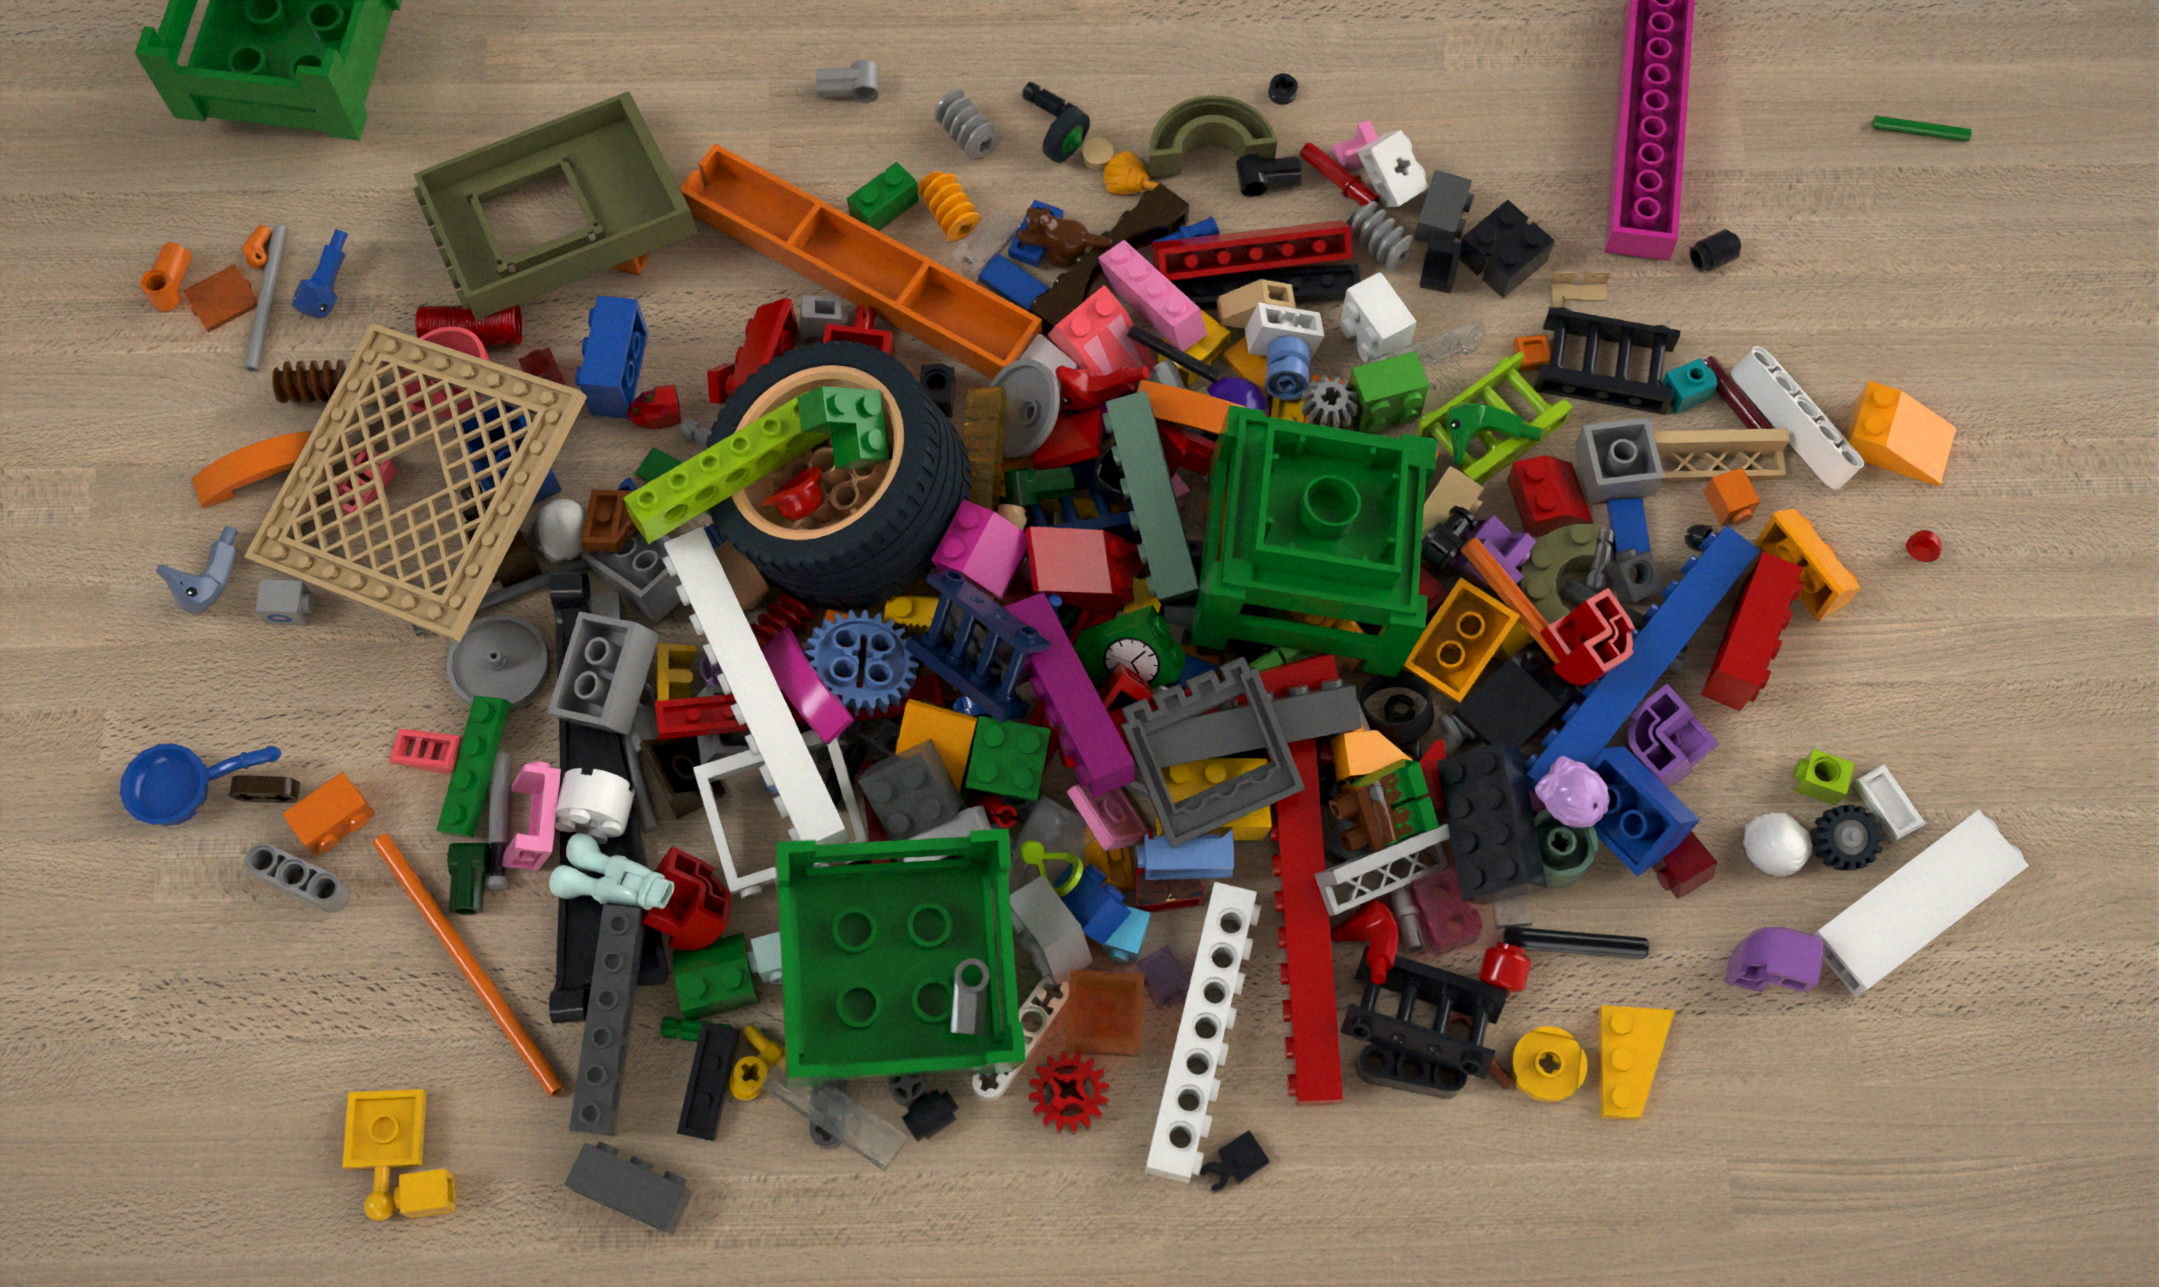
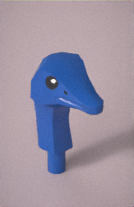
[291,229,348,318]

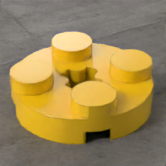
[1510,1026,1587,1103]

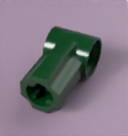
[1004,466,1075,506]
[447,842,491,915]

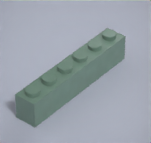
[1103,390,1199,605]

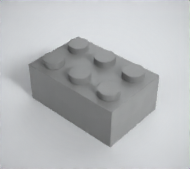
[548,611,660,736]

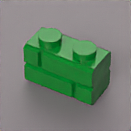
[847,162,919,231]

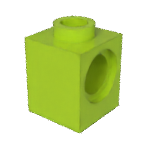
[1793,749,1855,806]

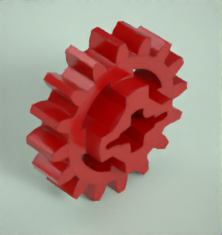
[1028,1051,1109,1135]

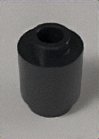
[1690,229,1741,271]
[901,1088,959,1142]

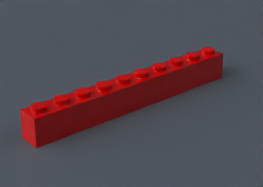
[1264,738,1343,1106]

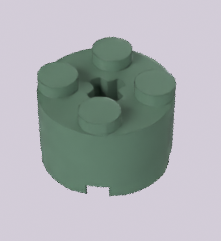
[1534,809,1598,888]

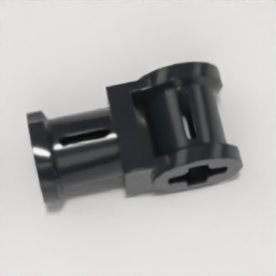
[1421,506,1477,575]

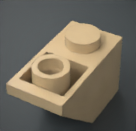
[1217,279,1296,329]

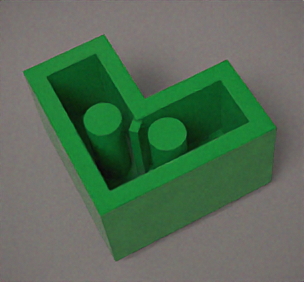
[797,386,889,469]

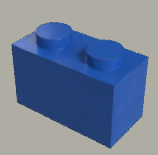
[1053,863,1131,945]

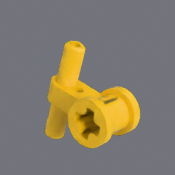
[728,1024,786,1101]

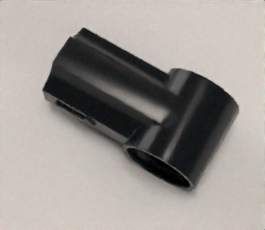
[1236,154,1302,197]

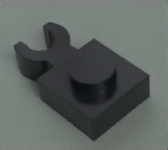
[1200,1130,1270,1193]

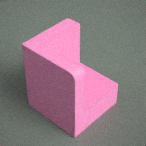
[1332,120,1378,172]

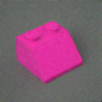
[931,499,1028,600]

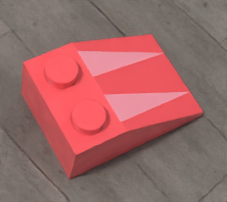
[1047,285,1157,399]

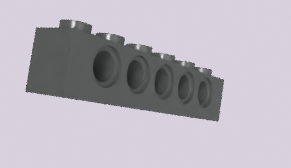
[569,904,646,1135]

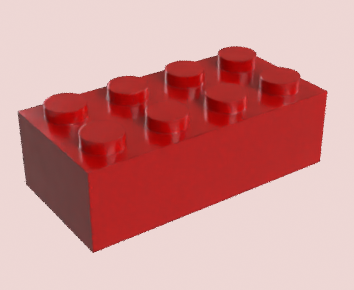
[1701,552,1804,711]

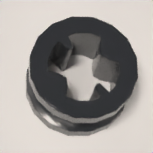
[1268,73,1298,105]

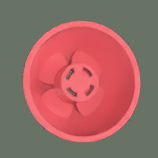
[394,326,490,419]

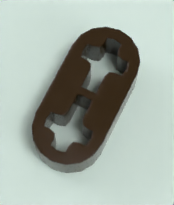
[229,775,300,803]

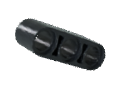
[1356,1043,1467,1099]

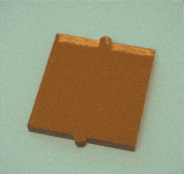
[183,264,258,333]

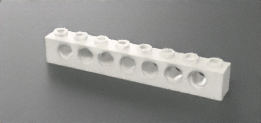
[1145,882,1261,1184]

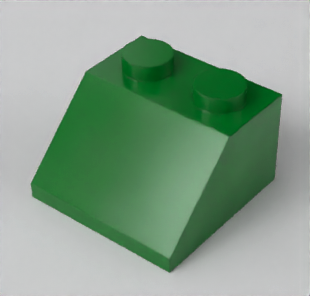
[672,933,760,1020]

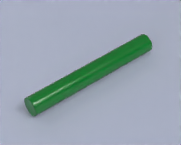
[1872,115,1971,141]

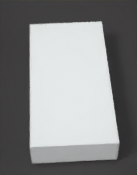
[1852,764,1926,843]

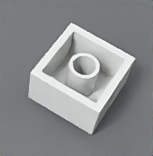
[1340,272,1417,363]

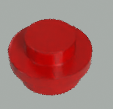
[1906,530,1942,562]

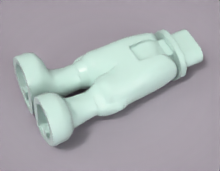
[549,833,674,910]

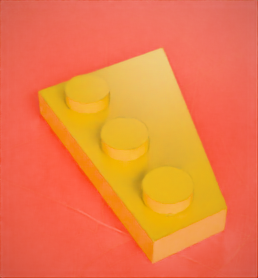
[1599,1005,1675,1121]

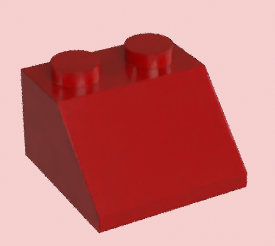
[1507,455,1593,538]

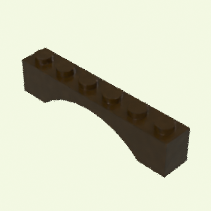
[1031,183,1190,339]

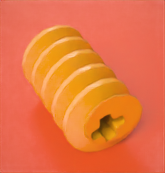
[918,171,981,242]

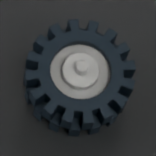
[1810,804,1884,871]

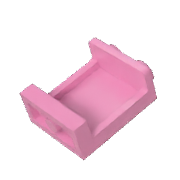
[502,761,561,871]

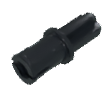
[825,743,867,808]

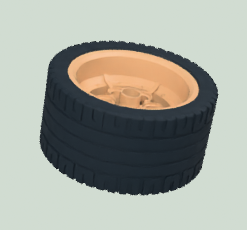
[704,340,972,610]

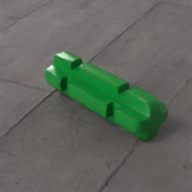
[660,1016,732,1042]

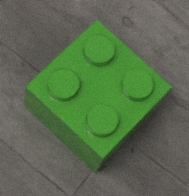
[1349,351,1430,433]

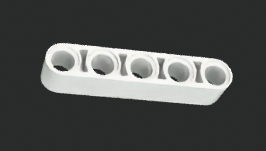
[1731,346,1864,490]

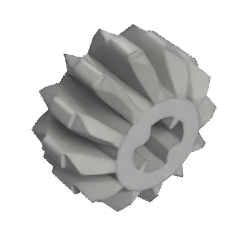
[1301,374,1358,428]

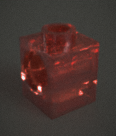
[518,347,566,386]

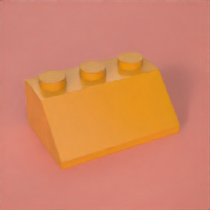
[1754,509,1861,622]
[1402,578,1520,703]

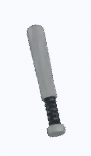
[486,751,511,890]

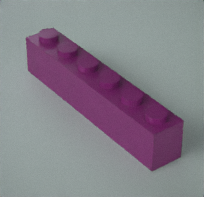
[1004,592,1135,798]

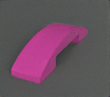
[761,626,854,745]

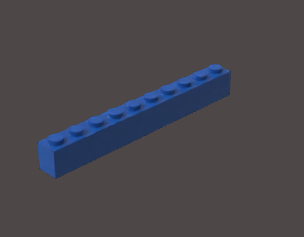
[1524,525,1760,796]

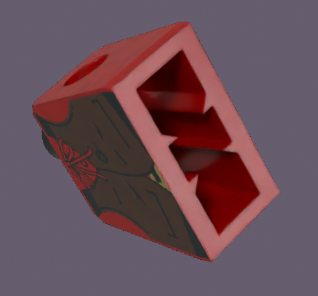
[1135,828,1205,913]

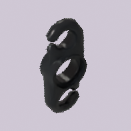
[1384,694,1422,762]

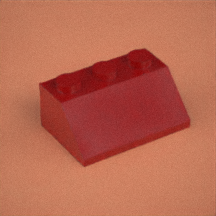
[725,298,799,397]

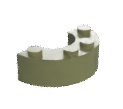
[1149,95,1277,178]
[1516,524,1599,654]

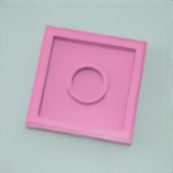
[1067,784,1148,851]

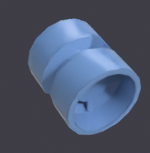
[1265,336,1310,400]

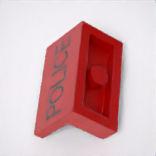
[1097,662,1153,710]

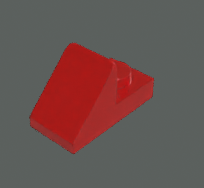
[1156,420,1216,478]

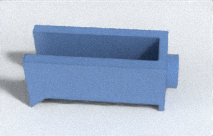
[1137,828,1234,880]

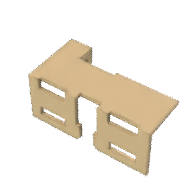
[1551,271,1610,308]

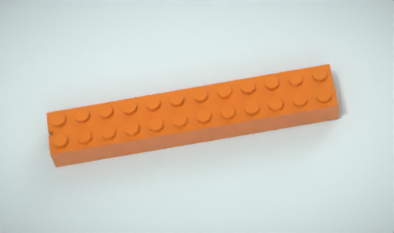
[679,143,1042,380]

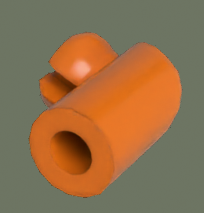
[242,224,272,269]

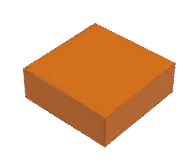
[1513,334,1551,372]

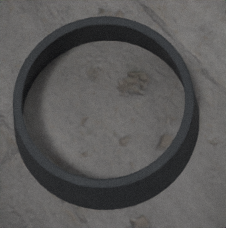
[1359,672,1435,744]

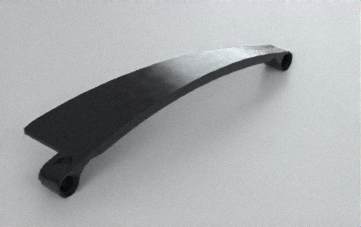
[549,572,668,1024]

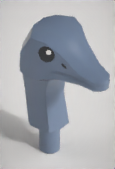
[156,526,238,614]

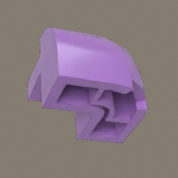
[1448,515,1536,588]
[1628,684,1719,787]
[1725,927,1823,993]

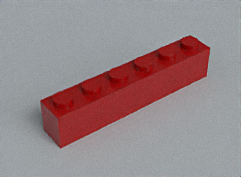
[1151,220,1352,280]

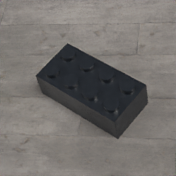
[1437,741,1548,905]

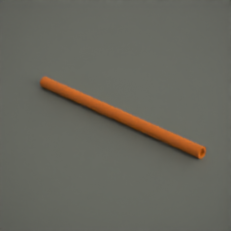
[372,834,565,1098]

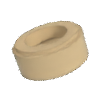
[1082,137,1114,170]

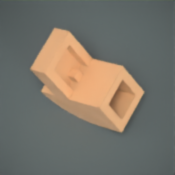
[714,540,770,611]

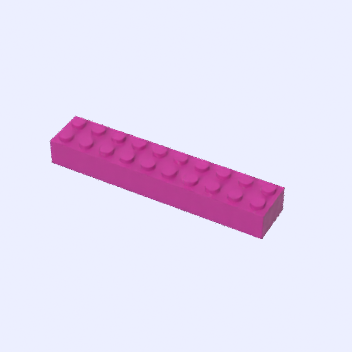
[1604,0,1695,260]

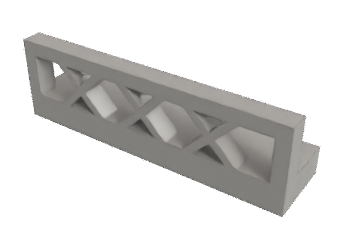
[1314,823,1451,916]

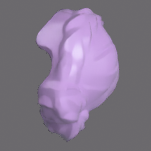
[1535,756,1610,828]

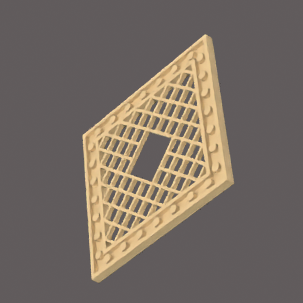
[244,323,587,643]

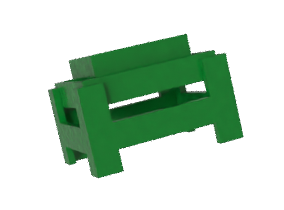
[135,0,403,141]
[1190,405,1437,677]
[775,829,1026,1089]

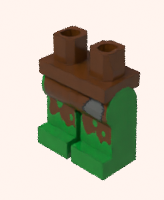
[1329,759,1439,852]

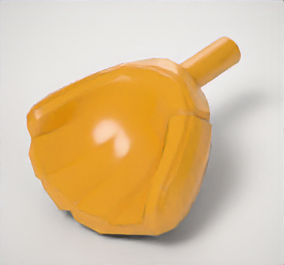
[1103,151,1159,195]

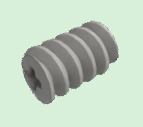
[934,88,1001,159]
[1345,201,1413,272]

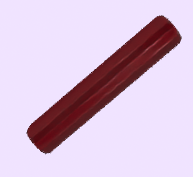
[1703,356,1772,429]

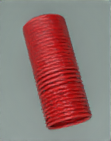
[415,304,524,346]

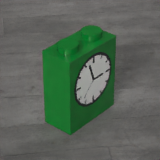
[1073,604,1185,702]

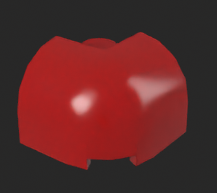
[1539,588,1635,685]
[641,846,732,950]

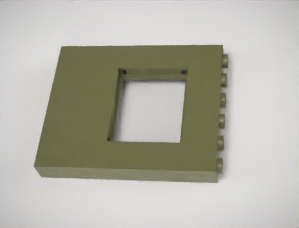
[413,91,698,321]

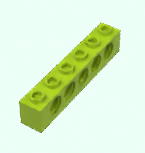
[623,391,830,544]

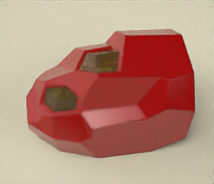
[627,384,682,430]

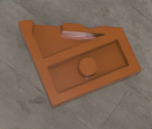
[581,489,637,552]

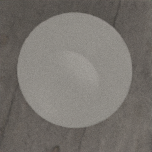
[446,614,550,711]

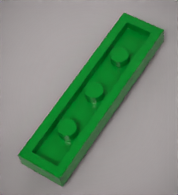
[436,695,511,838]

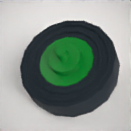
[1042,107,1090,163]

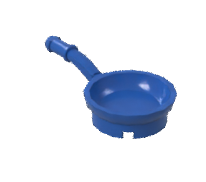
[120,744,281,826]

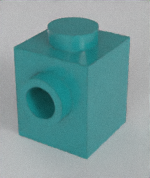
[1661,358,1718,415]

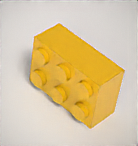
[1156,758,1272,841]

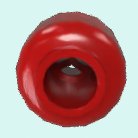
[1478,941,1531,998]

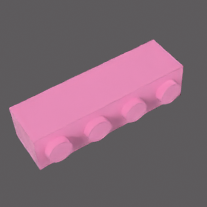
[1098,240,1207,352]

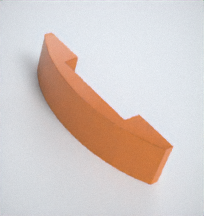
[1137,380,1267,436]
[192,431,312,509]

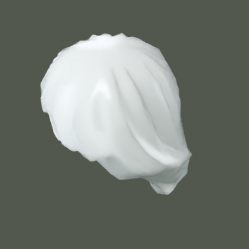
[535,499,587,563]
[1743,813,1813,878]

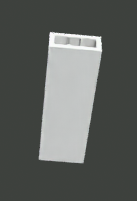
[1813,810,2029,998]

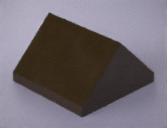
[639,736,726,819]

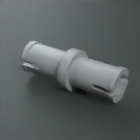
[1385,877,1426,953]

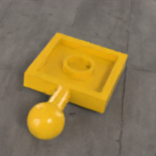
[342,1089,427,1221]

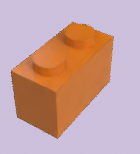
[282,771,375,857]

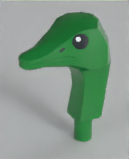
[1446,403,1543,465]

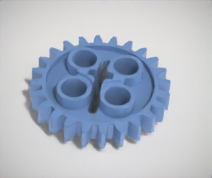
[804,610,919,716]

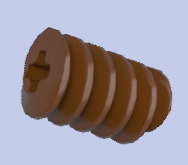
[272,360,346,403]

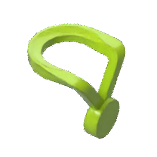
[1020,840,1083,897]

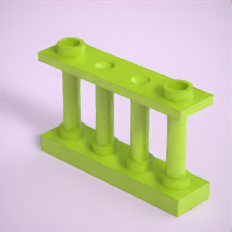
[1416,352,1573,485]

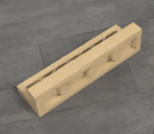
[1653,428,1790,482]

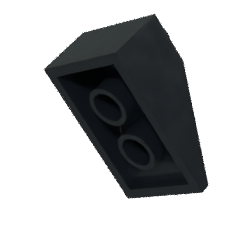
[1452,643,1582,749]

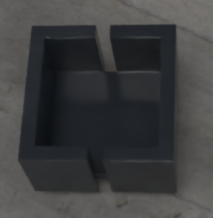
[1459,199,1555,298]

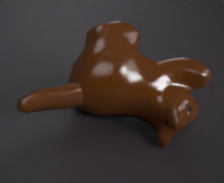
[1017,206,1112,268]

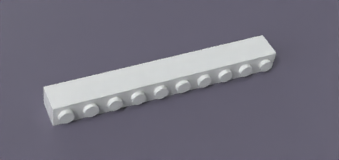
[662,526,849,845]

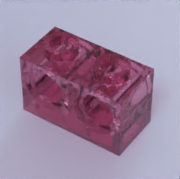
[1409,867,1483,957]

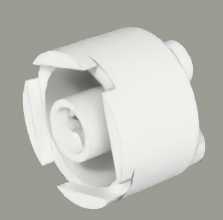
[555,768,635,844]

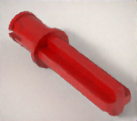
[1300,142,1381,207]

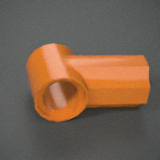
[140,242,192,311]

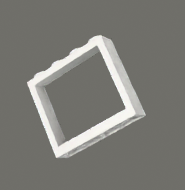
[693,730,869,898]

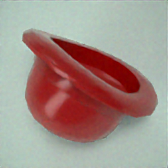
[762,466,823,521]

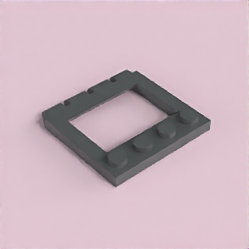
[1120,657,1305,847]

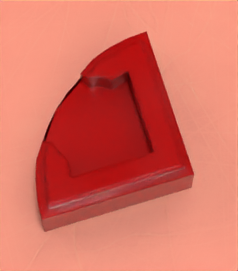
[707,363,735,404]

